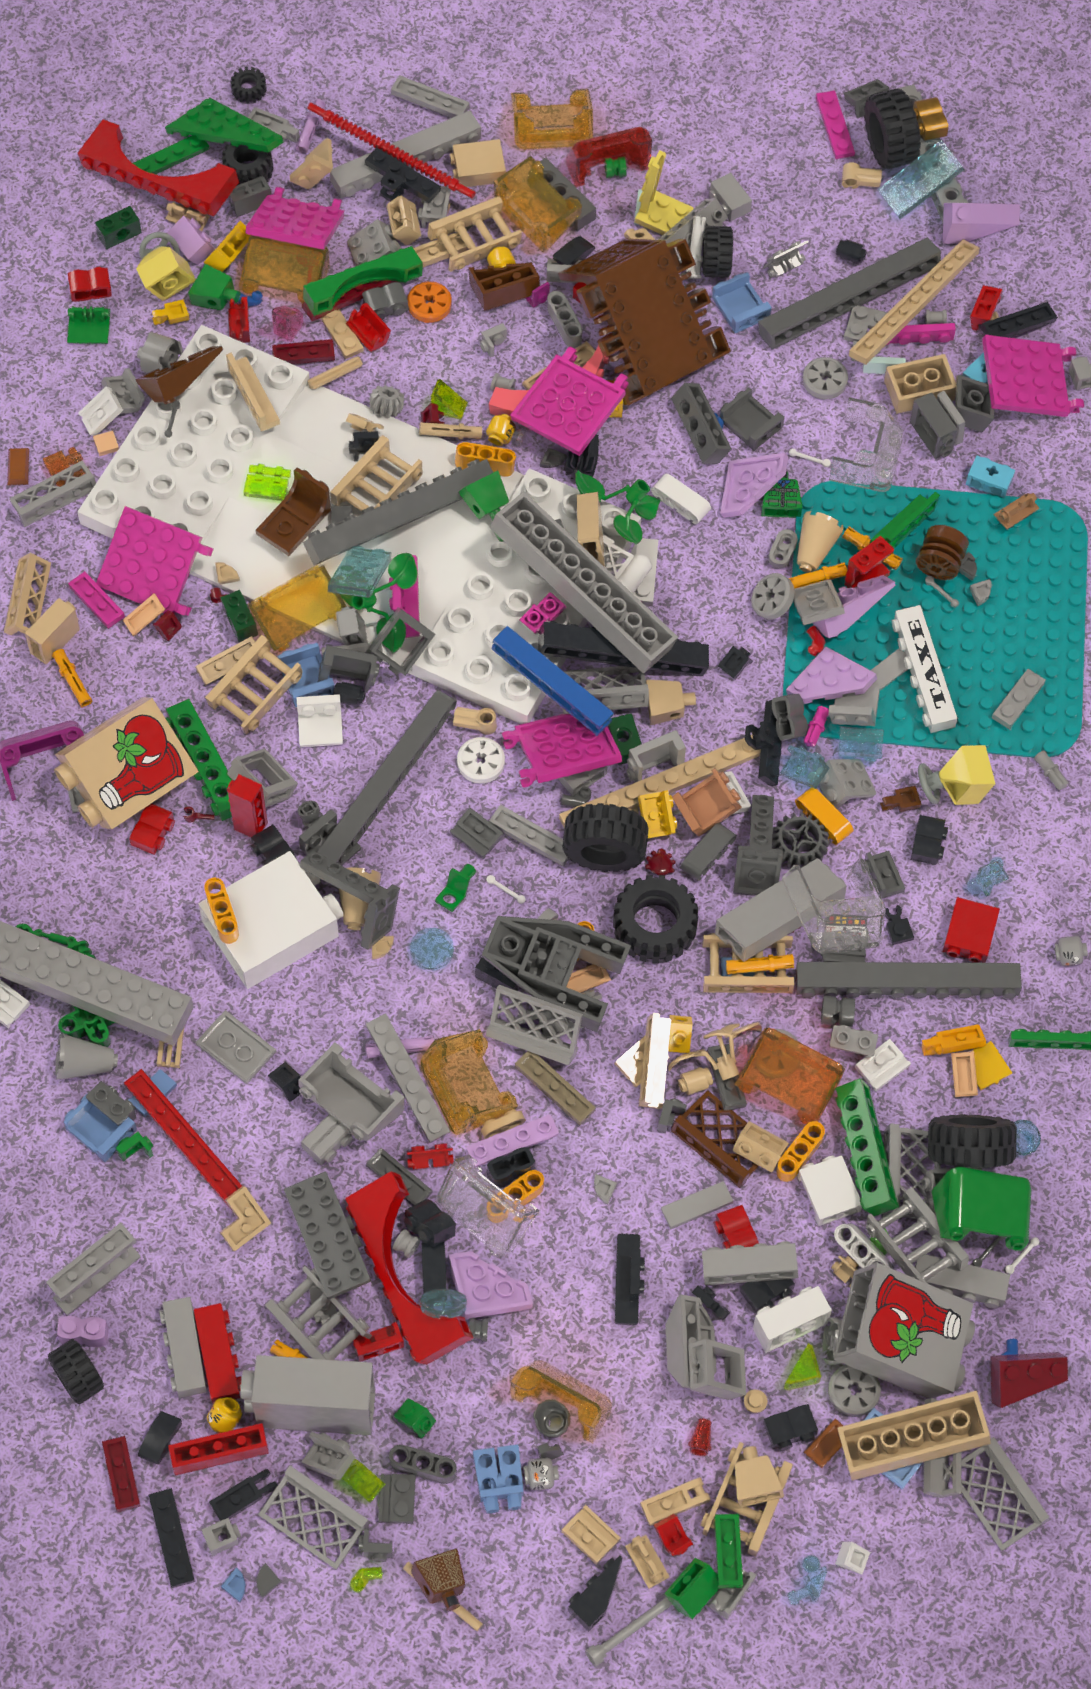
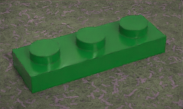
[714,1514,743,1588]

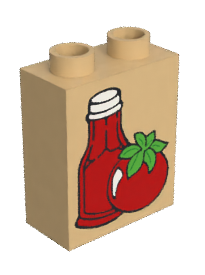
[54,697,199,829]

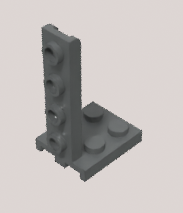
[733,795,783,895]
[300,851,400,950]

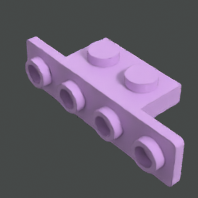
[466,1114,559,1167]

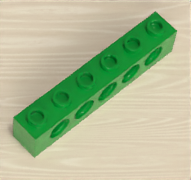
[165,699,232,821]
[835,1078,899,1217]

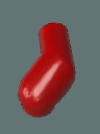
[807,626,825,656]

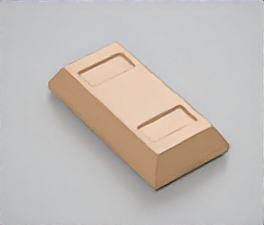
[123,594,165,636]
[567,964,611,993]
[951,1051,978,1097]

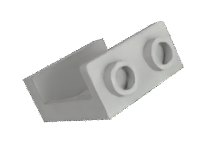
[626,730,686,783]

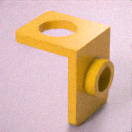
[668,1015,693,1053]

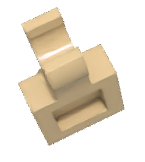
[346,413,384,438]

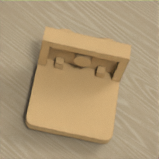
[290,138,333,189]

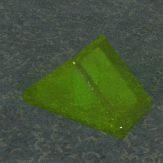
[431,379,468,419]
[784,1343,822,1391]
[341,1458,386,1503]

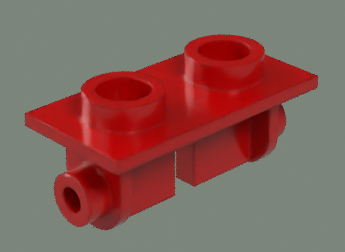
[407,1143,454,1170]

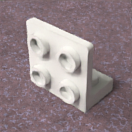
[297,694,343,747]

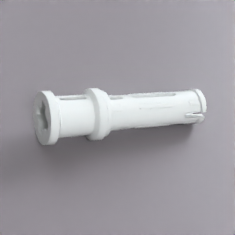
[686,216,706,279]

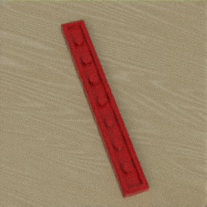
[124,1069,242,1213]

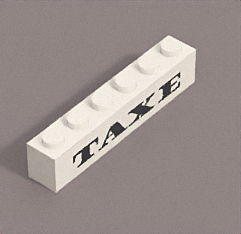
[892,605,957,733]

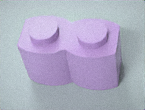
[57,1316,109,1347]

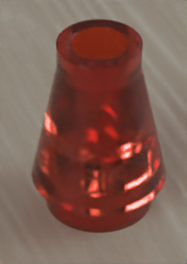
[688,1418,712,1456]

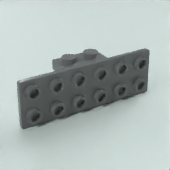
[284,1172,371,1299]

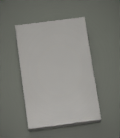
[793,579,845,625]
[195,1010,277,1084]

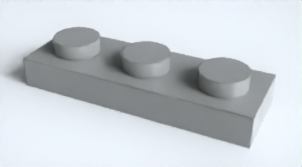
[992,669,1046,729]

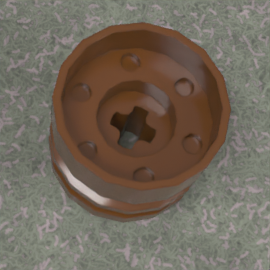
[916,525,969,580]

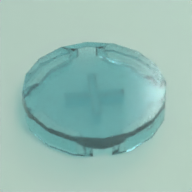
[410,928,454,971]
[420,1289,467,1318]

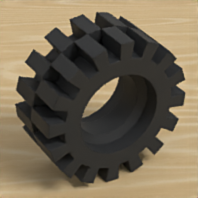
[231,67,267,104]

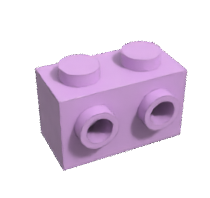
[167,216,215,265]

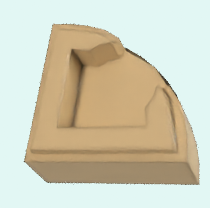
[215,562,240,585]
[372,936,394,960]

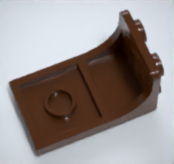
[255,467,331,556]

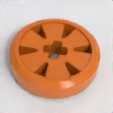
[407,281,452,323]

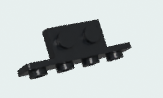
[615,1234,645,1325]

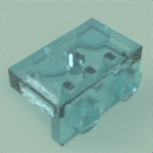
[838,726,884,762]
[780,745,830,789]

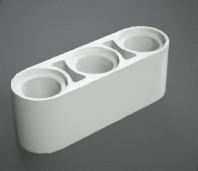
[651,474,711,524]
[834,1224,892,1268]

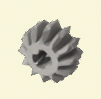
[369,385,404,418]

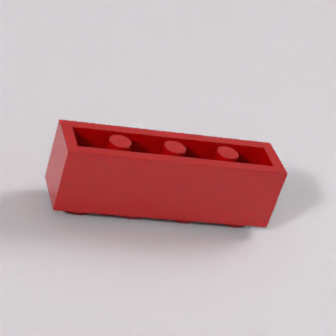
[227,774,268,837]
[194,1303,242,1404]
[168,1423,269,1476]

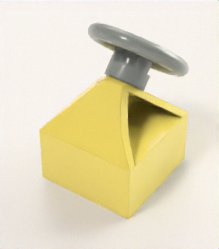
[136,232,196,301]
[918,745,996,805]

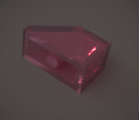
[272,305,304,342]

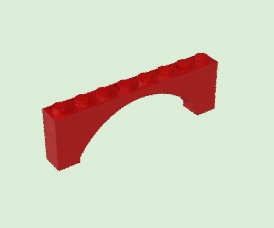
[77,119,239,217]
[345,1171,474,1365]

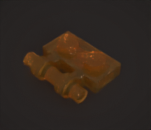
[43,447,91,487]

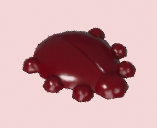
[645,848,676,875]

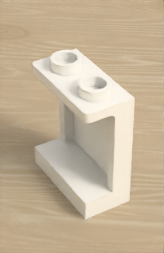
[798,1155,862,1226]

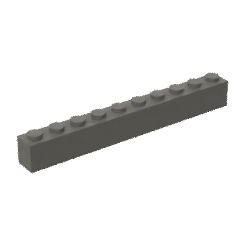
[758,237,941,350]
[303,459,493,566]
[795,962,1022,999]

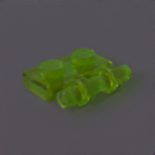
[243,463,291,501]

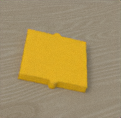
[971,1041,1012,1090]

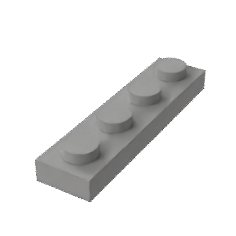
[391,75,470,118]
[489,804,568,866]

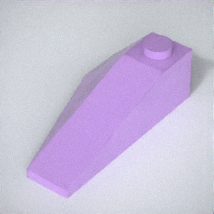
[942,203,1020,244]
[813,575,895,638]

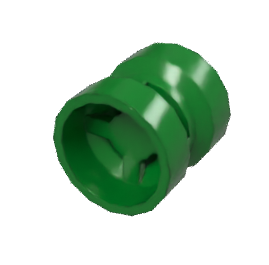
[605,157,627,178]

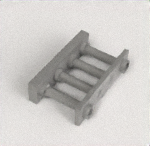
[866,1187,969,1284]
[46,1223,141,1316]
[265,1266,372,1360]

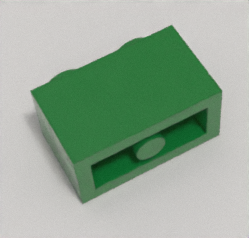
[664,1557,719,1620]

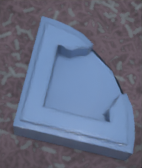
[221,1567,246,1602]

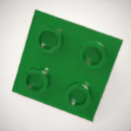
[67,306,111,344]

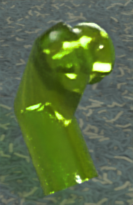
[350,1567,382,1592]

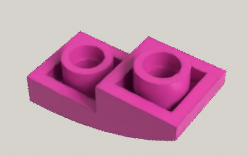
[519,592,567,634]

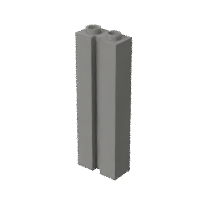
[715,858,847,962]

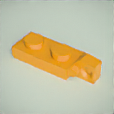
[921,1024,986,1056]

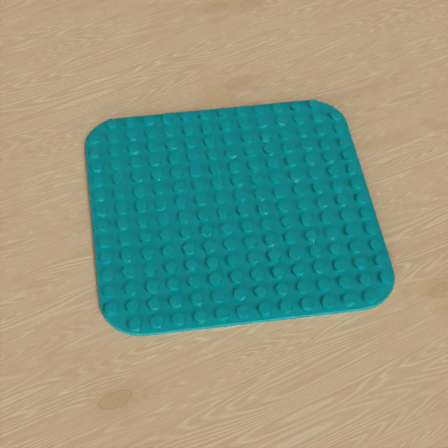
[783,480,1088,758]

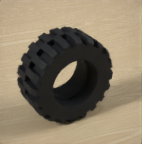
[864,88,921,169]
[562,803,649,872]
[613,875,699,963]
[928,1114,1017,1168]

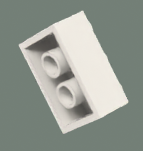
[753,1286,832,1353]

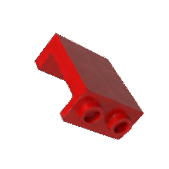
[844,536,894,588]
[942,897,1000,963]

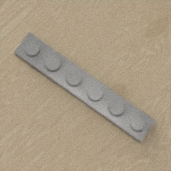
[365,1013,450,1143]

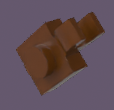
[880,786,922,812]

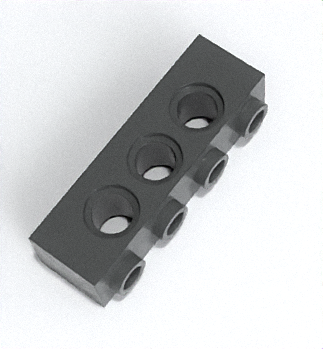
[527,158,596,231]
[671,383,732,464]

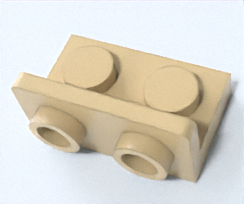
[733,1121,789,1172]

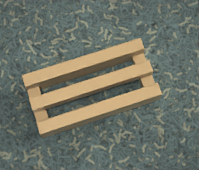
[157,1026,185,1068]

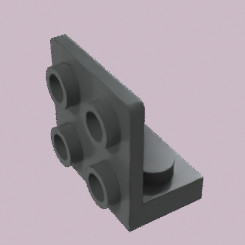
[299,809,361,866]

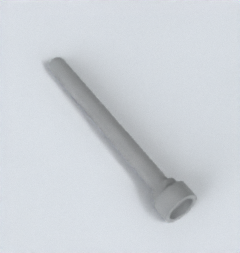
[585,1597,672,1667]

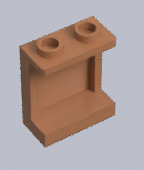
[672,768,742,836]

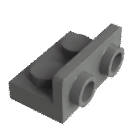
[844,79,889,118]

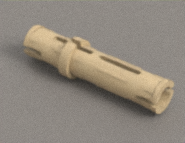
[419,422,482,440]

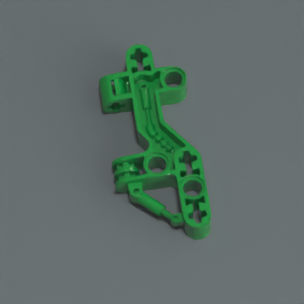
[15,923,115,1047]

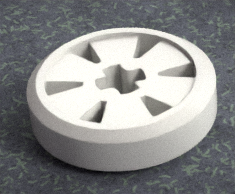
[457,737,505,784]

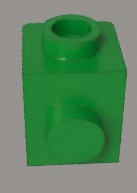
[116,1132,154,1161]
[393,1398,436,1439]

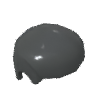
[533,1399,571,1438]

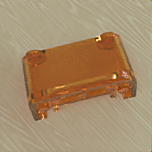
[734,1028,845,1125]

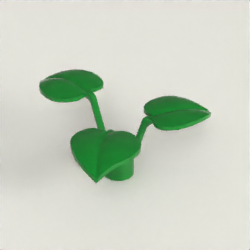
[575,470,660,544]
[333,553,418,653]

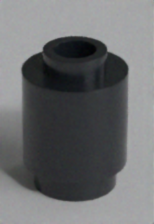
[836,239,867,264]
[333,682,366,707]

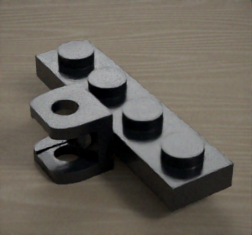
[365,147,441,203]
[745,700,782,786]

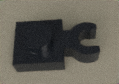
[884,905,914,945]
[692,1285,730,1320]

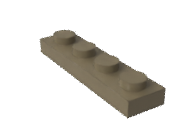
[515,1051,596,1126]

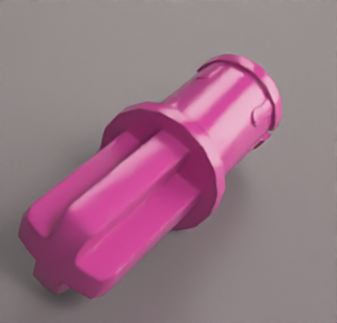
[804,706,829,747]

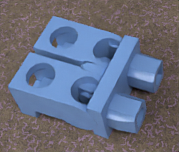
[473,1444,524,1514]

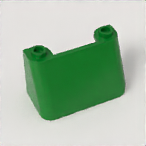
[931,1167,1031,1251]

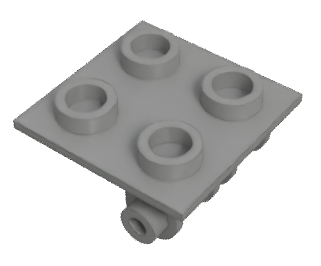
[763,240,808,278]

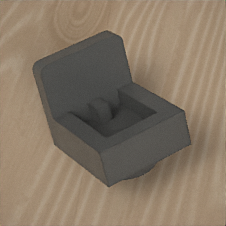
[358,1528,393,1562]

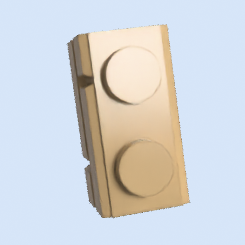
[387,195,421,245]

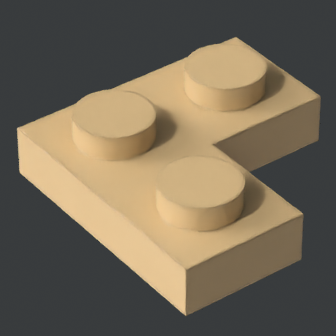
[220,1186,271,1251]

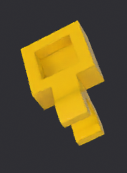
[152,299,189,325]

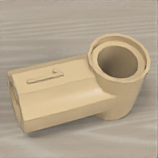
[842,162,882,189]
[453,707,497,735]

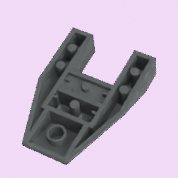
[481,916,631,1032]

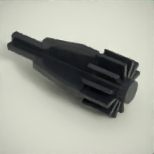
[563,434,599,479]

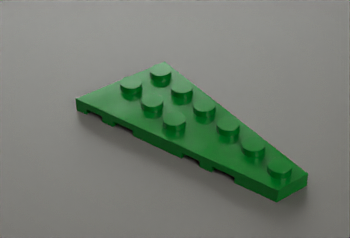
[165,97,284,153]

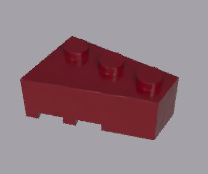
[990,1352,1068,1408]

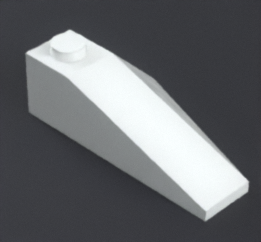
[631,538,659,612]

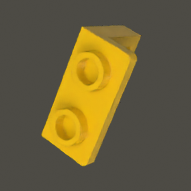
[638,790,677,839]

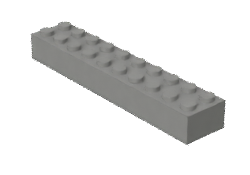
[489,492,678,674]
[0,921,194,1046]

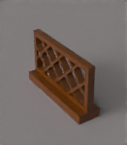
[671,1090,760,1188]

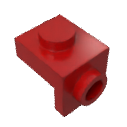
[653,1513,693,1556]

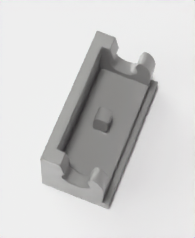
[708,1567,756,1620]

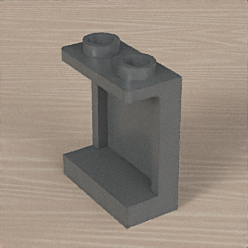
[720,387,785,451]
[317,645,380,693]

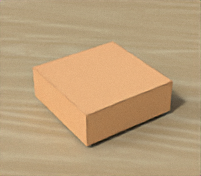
[93,430,119,456]

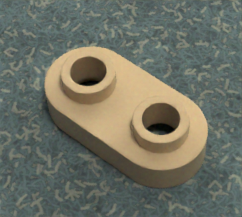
[481,1109,526,1139]

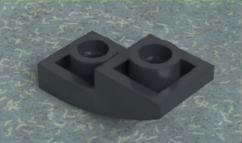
[553,236,595,265]
[138,1411,182,1465]

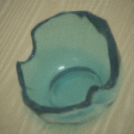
[1014,1119,1041,1156]

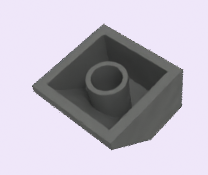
[955,374,994,433]

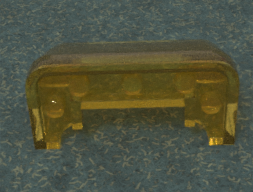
[511,88,593,149]
[493,156,582,252]
[239,235,330,303]
[247,563,347,652]
[420,1029,518,1135]
[511,1360,612,1444]

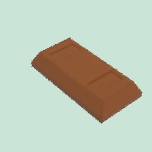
[7,448,30,485]
[804,1418,844,1468]

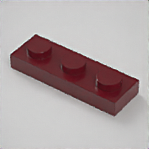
[272,339,335,365]
[102,1436,141,1512]

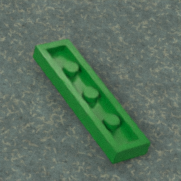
[133,135,210,175]
[1008,1029,1091,1050]

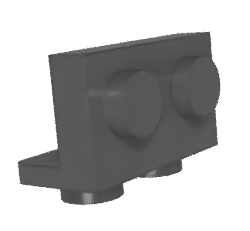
[862,851,905,899]
[86,1081,137,1126]

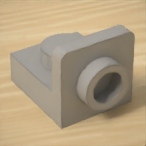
[480,323,507,358]

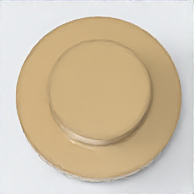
[744,1389,768,1413]

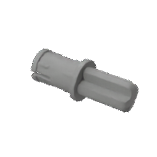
[1034,751,1068,790]

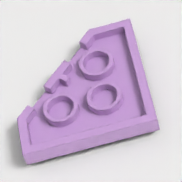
[720,452,788,518]
[786,647,877,704]
[448,1251,533,1319]

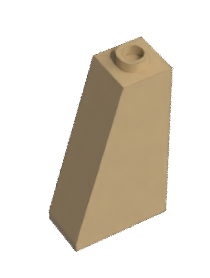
[577,492,605,567]

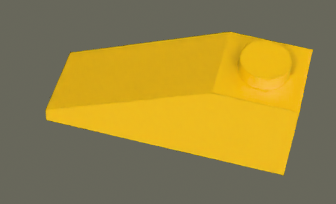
[203,221,254,272]

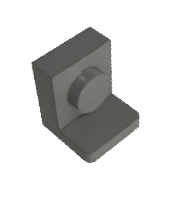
[657,1099,687,1133]

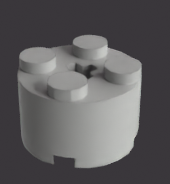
[137,332,182,373]

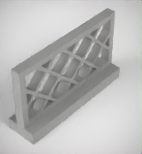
[563,666,649,714]
[486,985,583,1065]
[882,1123,940,1219]
[951,1437,1050,1551]
[258,1466,371,1570]

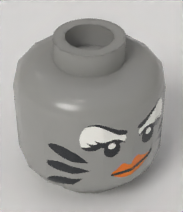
[1055,936,1088,966]
[524,1458,559,1490]

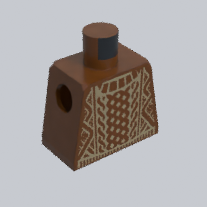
[411,1548,465,1611]

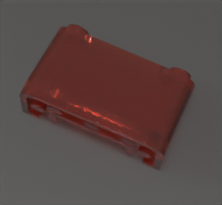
[566,127,652,187]

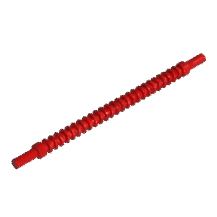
[307,102,476,199]

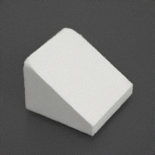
[835,1542,870,1575]

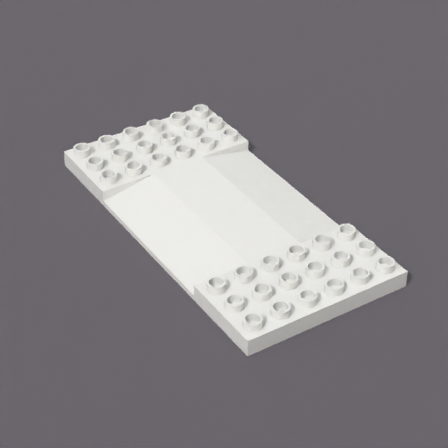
[78,325,641,724]

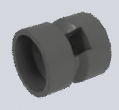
[821,996,855,1027]

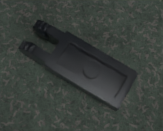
[209,1469,278,1521]

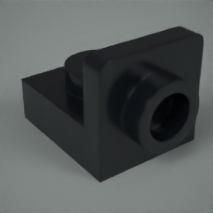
[349,431,379,461]
[718,646,753,680]
[268,1062,301,1102]

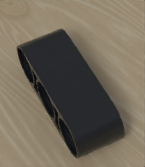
[422,1242,447,1308]

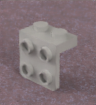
[347,219,401,266]
[828,685,880,726]
[814,759,876,809]

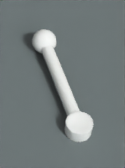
[789,449,831,468]
[486,875,526,904]
[1005,1237,1039,1274]

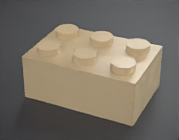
[884,354,956,414]

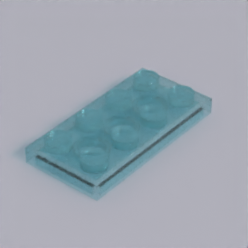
[878,140,964,219]
[328,546,392,598]

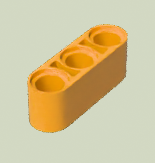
[455,442,516,477]
[795,787,854,845]
[204,877,239,944]
[776,1121,825,1182]
[487,1170,544,1223]

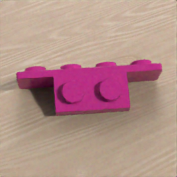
[389,555,420,638]

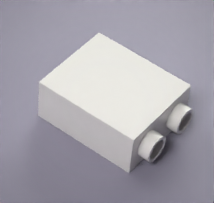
[198,851,344,990]

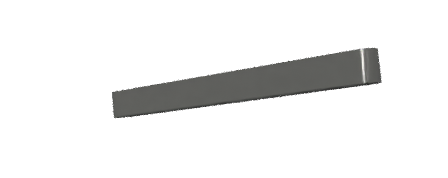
[317,690,457,865]

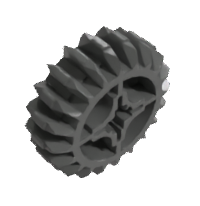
[772,812,830,870]

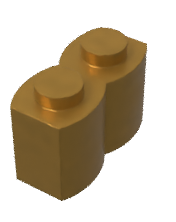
[913,97,949,141]

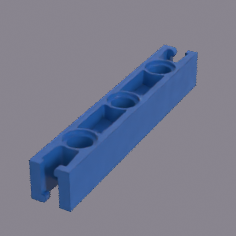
[492,626,614,736]

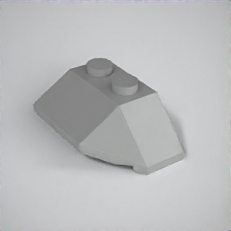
[665,1294,717,1388]

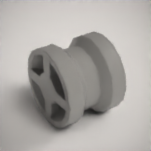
[393,1229,421,1258]

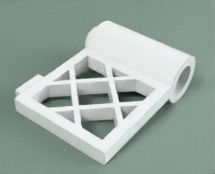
[603,535,652,594]

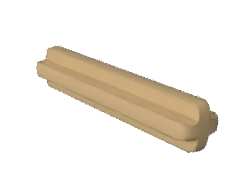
[308,356,362,389]

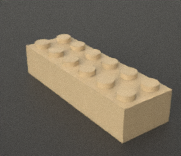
[838,1391,991,1481]

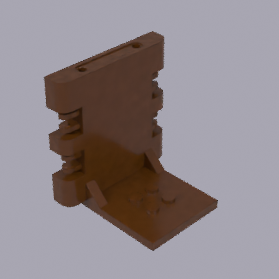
[558,238,731,406]

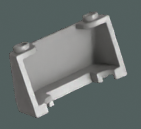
[299,1042,404,1141]

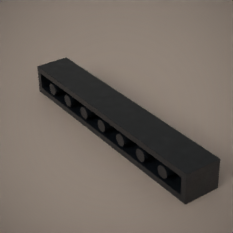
[538,621,709,676]

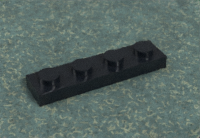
[980,302,1058,337]
[148,1488,195,1588]

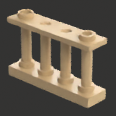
[427,196,522,272]
[330,435,423,511]
[205,635,303,735]
[702,933,794,993]
[700,1442,793,1557]

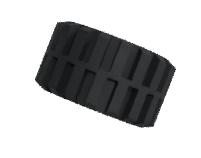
[222,142,274,185]
[702,226,733,278]
[48,1339,104,1405]

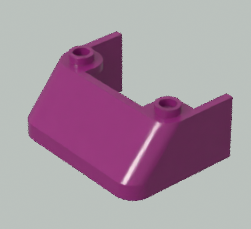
[0,720,84,801]

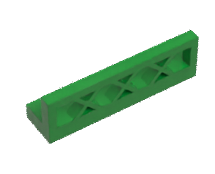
[869,492,940,548]

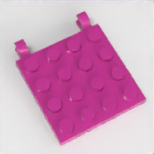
[246,187,344,250]
[982,335,1084,417]
[510,346,629,456]
[96,506,214,616]
[502,714,622,787]

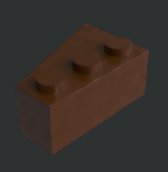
[468,262,540,311]

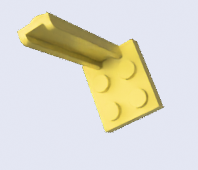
[634,150,694,235]

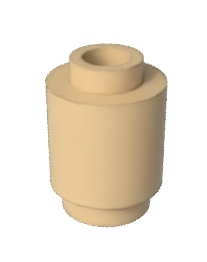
[678,1067,713,1095]

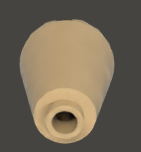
[797,511,844,573]
[339,867,381,930]

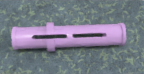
[295,99,326,154]
[365,1035,435,1059]

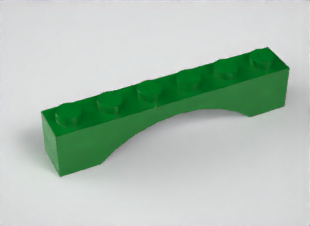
[303,246,423,316]

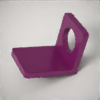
[525,282,550,308]

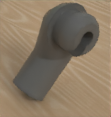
[560,787,592,808]

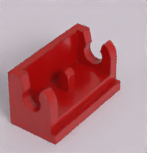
[970,285,1003,331]
[228,297,250,343]
[346,302,391,352]
[352,1321,404,1362]

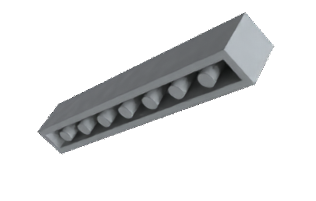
[330,110,481,198]

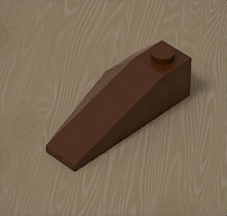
[136,346,223,404]

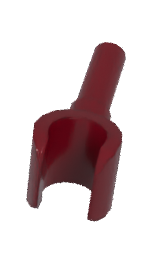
[210,588,227,603]
[183,806,215,823]

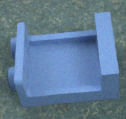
[712,272,772,333]
[277,643,335,707]
[64,1093,137,1163]

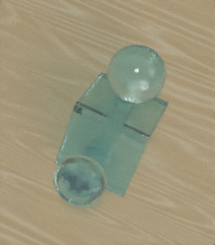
[967,857,1009,897]
[787,1555,828,1605]

